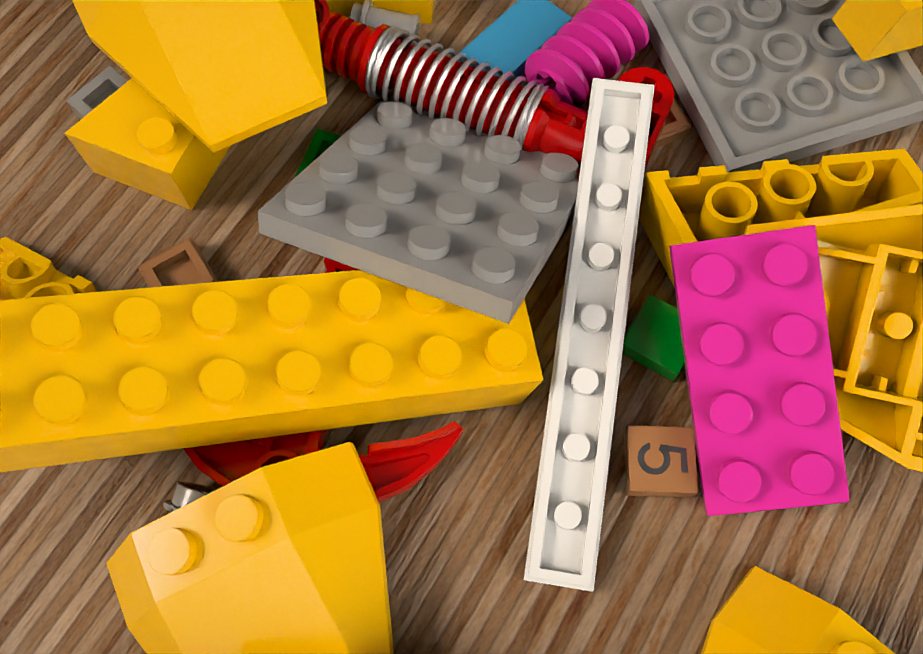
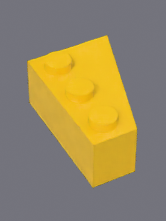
[64,78,231,210]

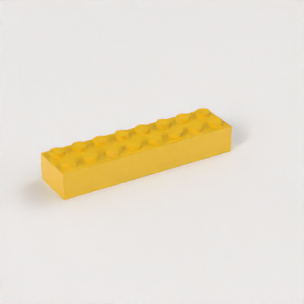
[0,270,543,473]

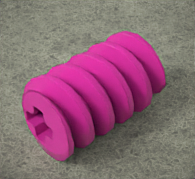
[525,0,649,106]

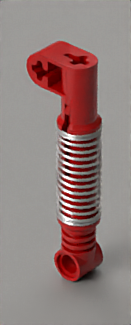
[315,0,674,170]

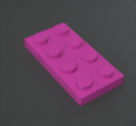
[669,225,850,516]

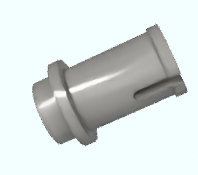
[350,0,420,49]

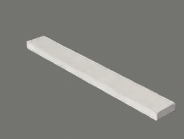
[524,78,655,592]

